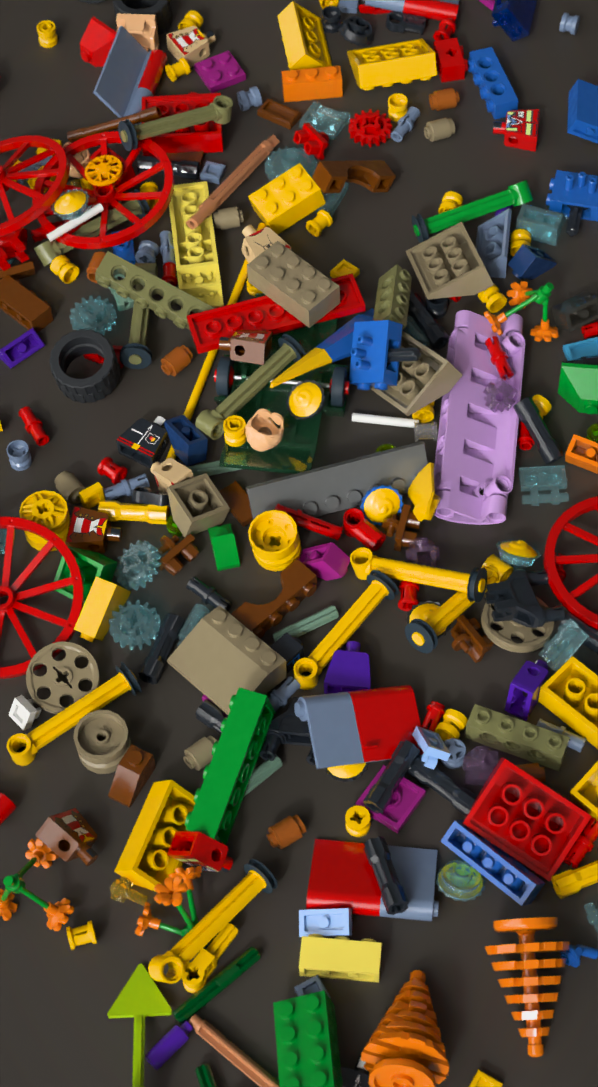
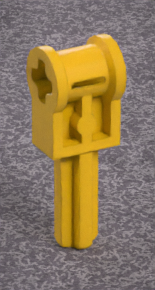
[182,923,239,994]

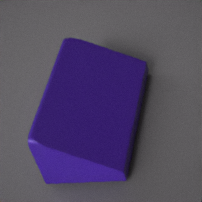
[0,328,45,369]

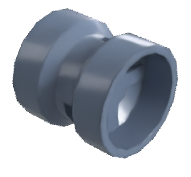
[237,86,262,111]
[6,440,32,471]

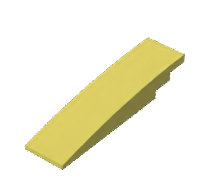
[169,181,224,309]

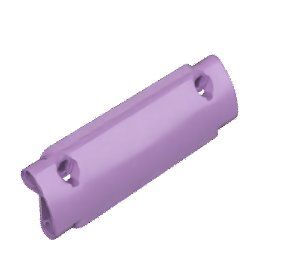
[434,310,525,525]

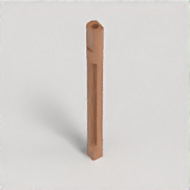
[186,134,280,230]

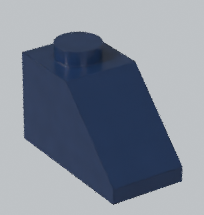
[508,244,557,280]
[164,415,208,467]

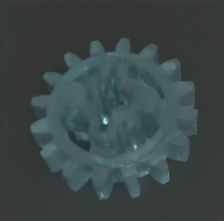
[69,296,117,335]
[114,540,161,591]
[109,600,161,650]

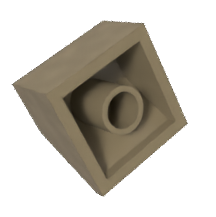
[167,473,230,537]

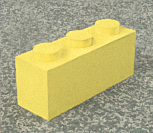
[299,934,382,983]

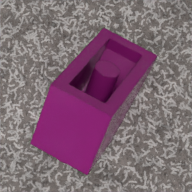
[298,542,350,581]

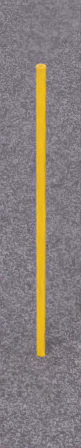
[165,223,267,460]

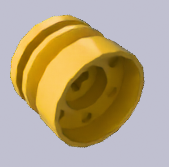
[19,490,71,552]
[248,510,302,572]

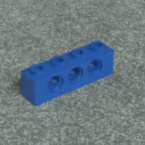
[467,47,518,120]
[440,820,545,906]

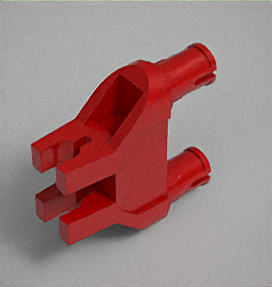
[0,220,29,271]

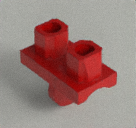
[293,123,329,160]

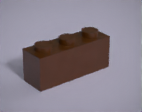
[0,274,53,333]

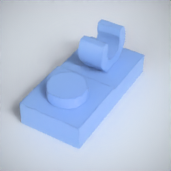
[412,726,451,769]
[299,908,352,937]

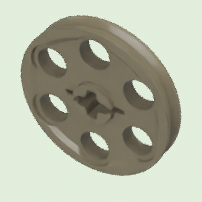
[481,596,554,653]
[26,642,100,714]

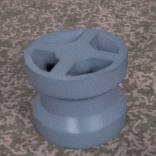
[559,12,580,35]
[135,240,159,263]
[441,738,466,769]

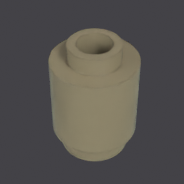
[424,118,455,142]
[213,206,244,230]
[54,471,86,504]
[183,735,217,771]

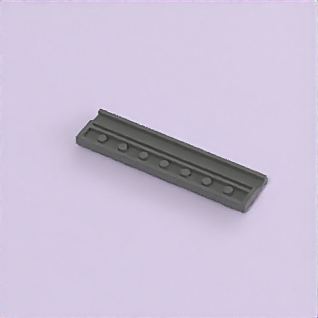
[246,441,428,520]

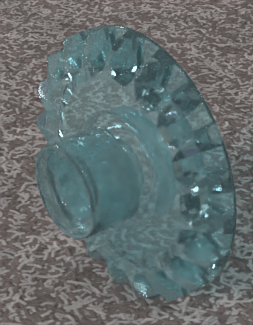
[265,146,317,181]

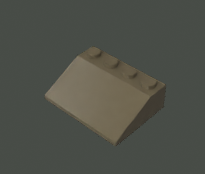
[406,222,494,300]
[370,331,463,416]
[167,606,286,715]

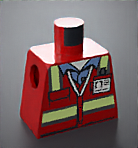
[493,109,539,152]
[167,831,233,872]

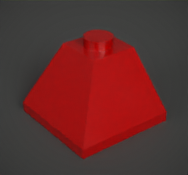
[80,17,117,67]

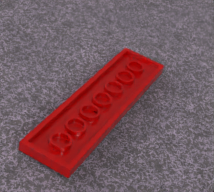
[186,273,366,354]

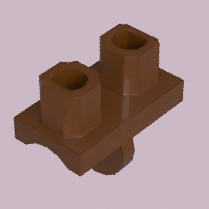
[382,504,421,552]
[157,534,200,576]
[450,615,494,663]

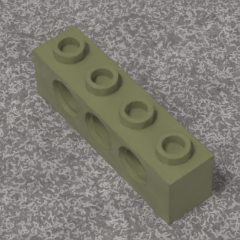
[373,264,412,330]
[465,704,570,771]

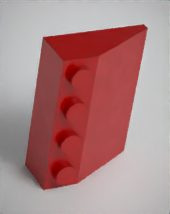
[141,93,223,156]
[462,757,592,882]

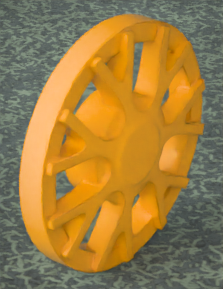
[84,155,123,186]

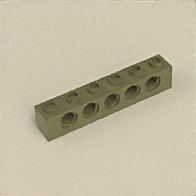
[95,251,215,330]

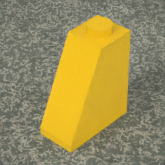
[74,577,131,642]

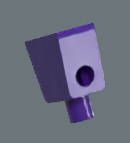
[324,641,371,694]
[505,660,549,721]

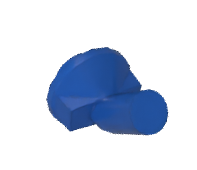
[560,944,598,968]

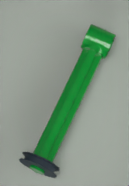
[412,180,533,243]

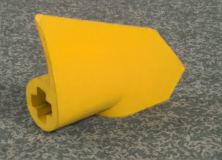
[408,462,441,521]

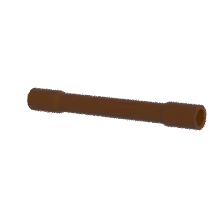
[67,106,162,143]

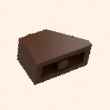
[108,744,156,808]

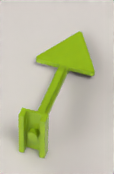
[107,964,172,1087]

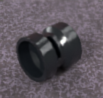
[322,6,341,34]
[426,297,448,319]

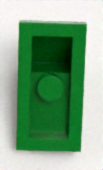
[208,524,240,571]

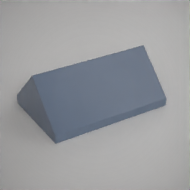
[476,209,512,278]

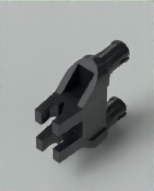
[484,569,565,628]
[260,697,315,765]

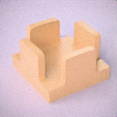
[116,14,159,52]

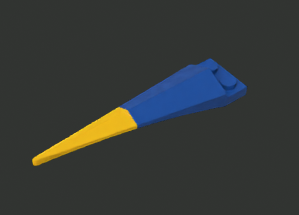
[270,309,404,388]

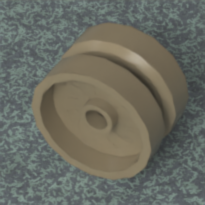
[73,710,131,774]

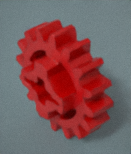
[349,109,392,147]

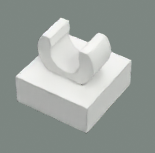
[9,695,42,731]

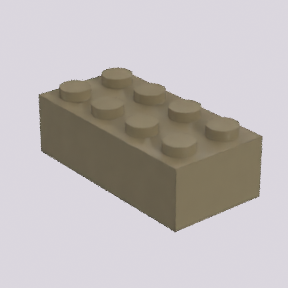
[247,241,340,328]

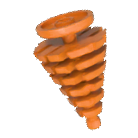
[484,917,570,1057]
[361,970,449,1087]

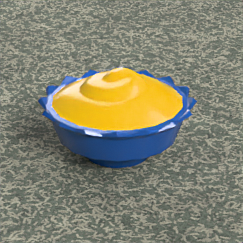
[360,485,404,526]

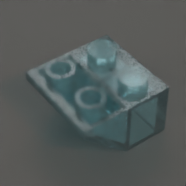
[516,203,568,246]

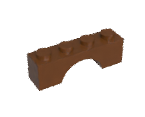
[312,160,396,193]
[231,559,317,639]

